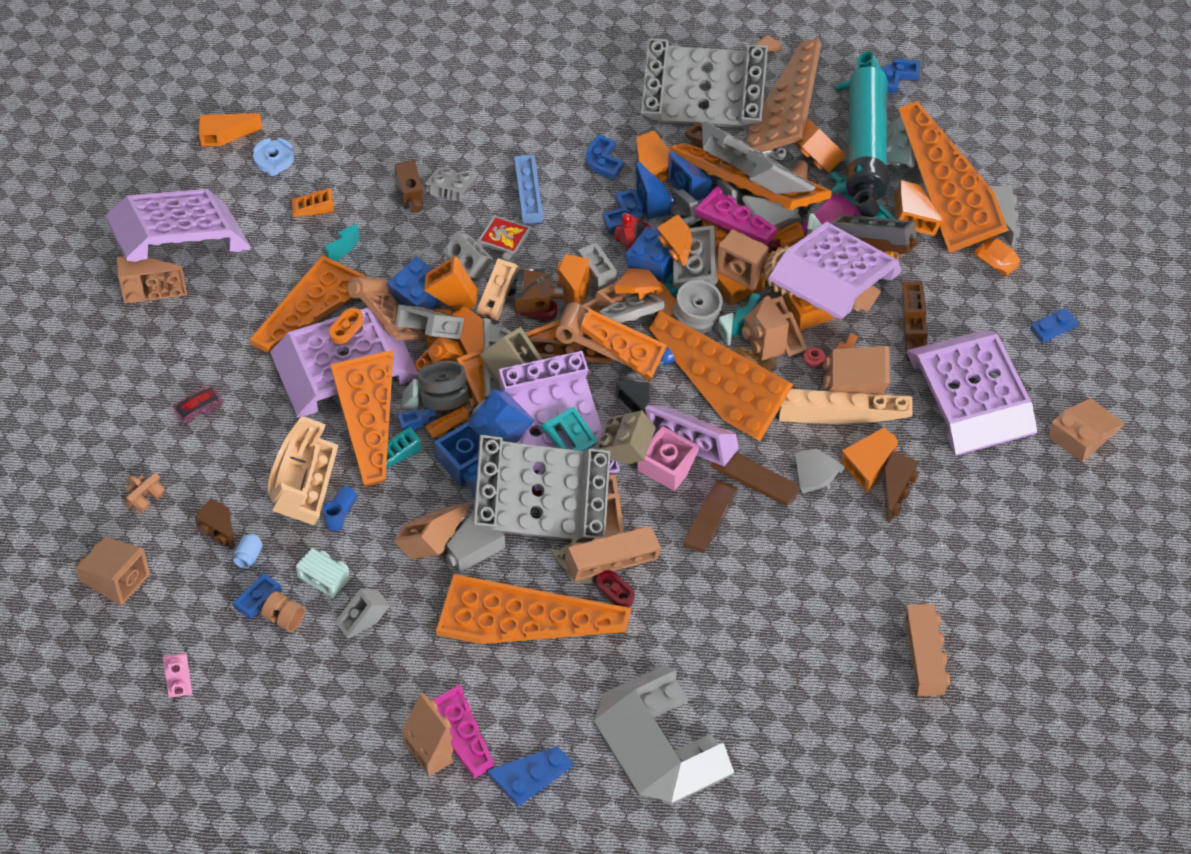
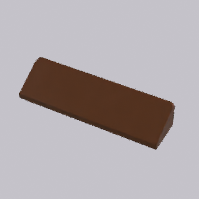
[529,338,612,364]
[711,453,800,506]

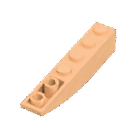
[779,389,912,424]

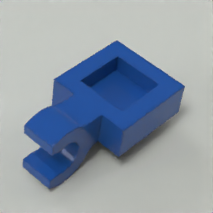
[397,408,437,431]

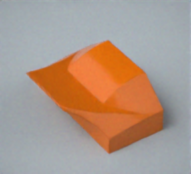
[974,238,1020,277]

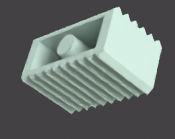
[296,548,350,599]

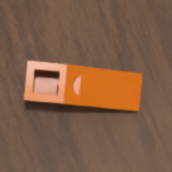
[199,113,262,146]

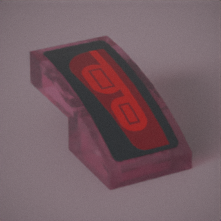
[173,386,224,425]

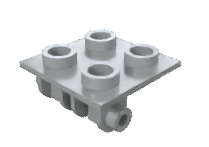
[425,167,476,202]

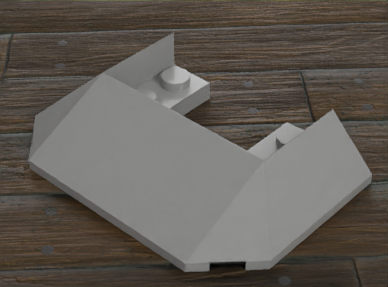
[702,121,816,194]
[594,664,734,805]

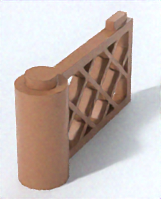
[347,277,427,340]
[555,302,628,366]

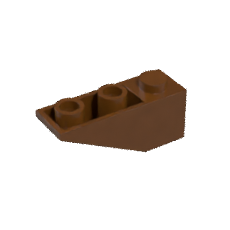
[883,452,920,523]

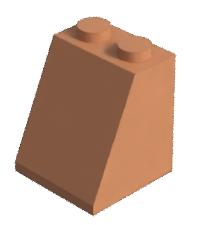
[823,346,890,395]
[76,537,150,606]

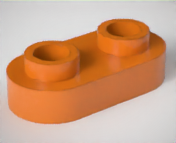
[329,308,364,344]

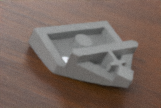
[795,449,845,493]

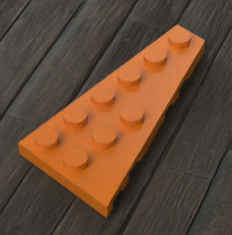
[250,255,369,353]
[330,350,394,487]

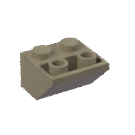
[479,327,543,386]
[595,410,656,464]

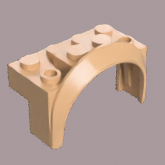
[267,416,338,525]

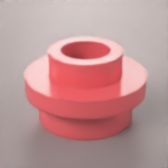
[804,348,825,368]

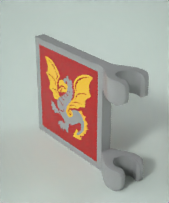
[477,215,532,263]

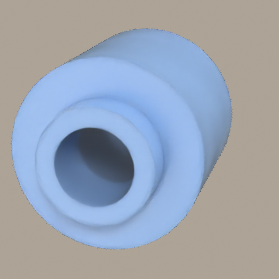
[233,534,263,569]

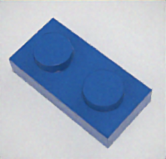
[1030,307,1078,343]
[233,573,282,620]

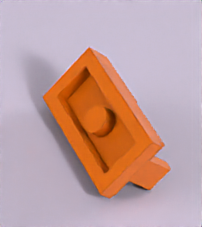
[424,406,469,438]

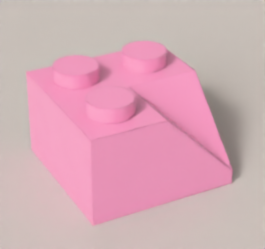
[638,426,699,491]

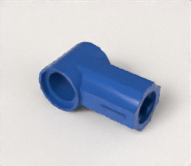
[323,485,358,531]

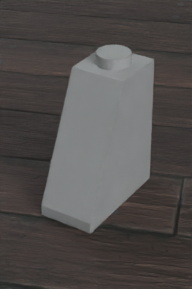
[446,511,505,573]

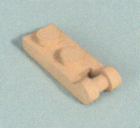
[477,258,519,320]

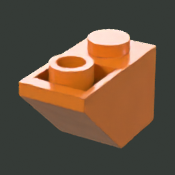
[657,215,693,266]
[414,337,464,373]

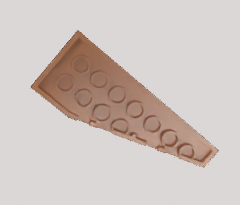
[746,38,821,152]

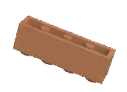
[565,526,661,581]
[905,604,950,696]

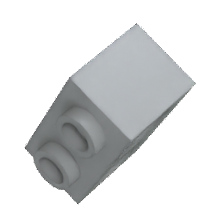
[443,232,493,279]
[578,242,617,292]

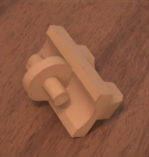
[124,472,165,514]

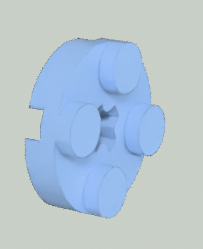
[253,138,294,176]

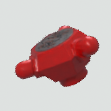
[615,213,651,251]

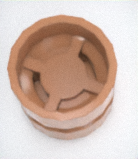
[262,591,305,632]

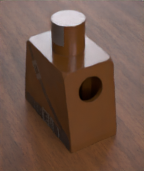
[395,160,423,213]
[515,269,564,313]

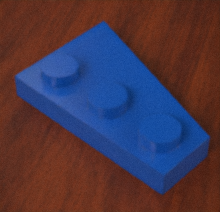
[487,746,573,807]

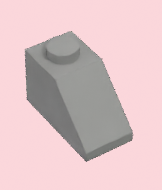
[335,589,390,638]

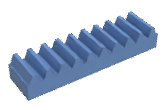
[514,155,543,225]

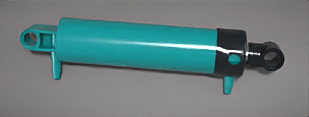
[832,51,888,217]

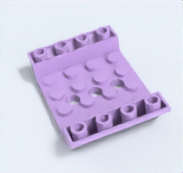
[106,189,250,262]
[768,222,901,320]
[270,308,419,418]
[907,329,1037,456]
[498,351,620,492]

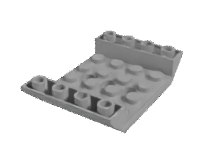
[641,38,768,128]
[473,435,611,541]

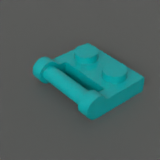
[541,406,598,451]

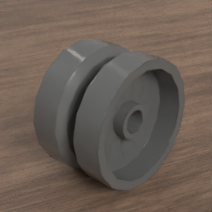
[418,361,469,410]

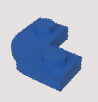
[881,59,920,93]
[586,134,624,180]
[603,188,643,233]

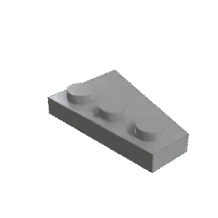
[599,292,665,323]

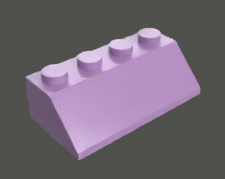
[645,405,739,467]

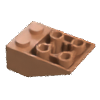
[117,257,187,304]
[394,503,471,559]
[402,693,454,776]

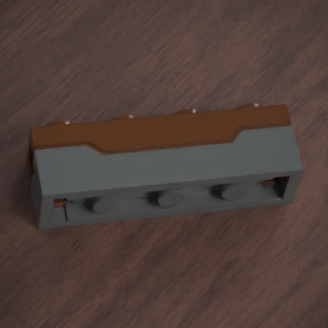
[831,214,918,254]

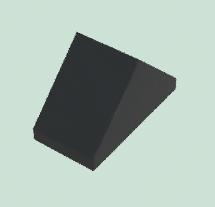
[616,381,650,416]

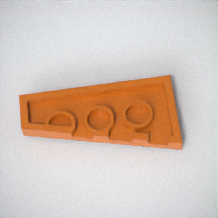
[580,309,667,382]

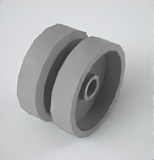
[672,280,723,334]

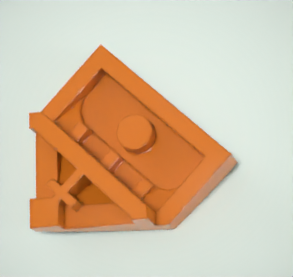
[614,268,664,300]

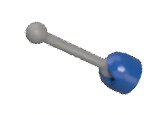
[627,347,675,381]

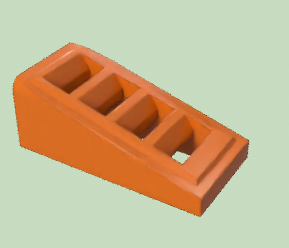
[292,188,334,217]

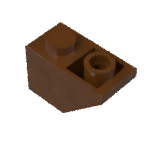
[194,498,235,549]

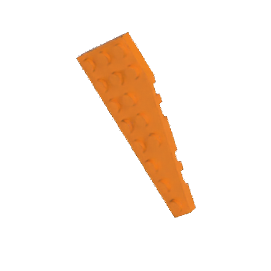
[898,101,1008,253]
[669,143,832,210]
[649,311,793,441]
[436,574,631,644]

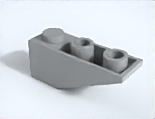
[990,186,1020,246]

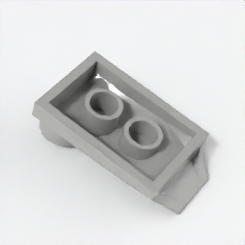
[673,226,718,289]

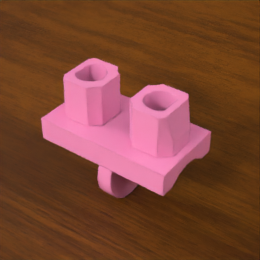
[163,652,192,697]

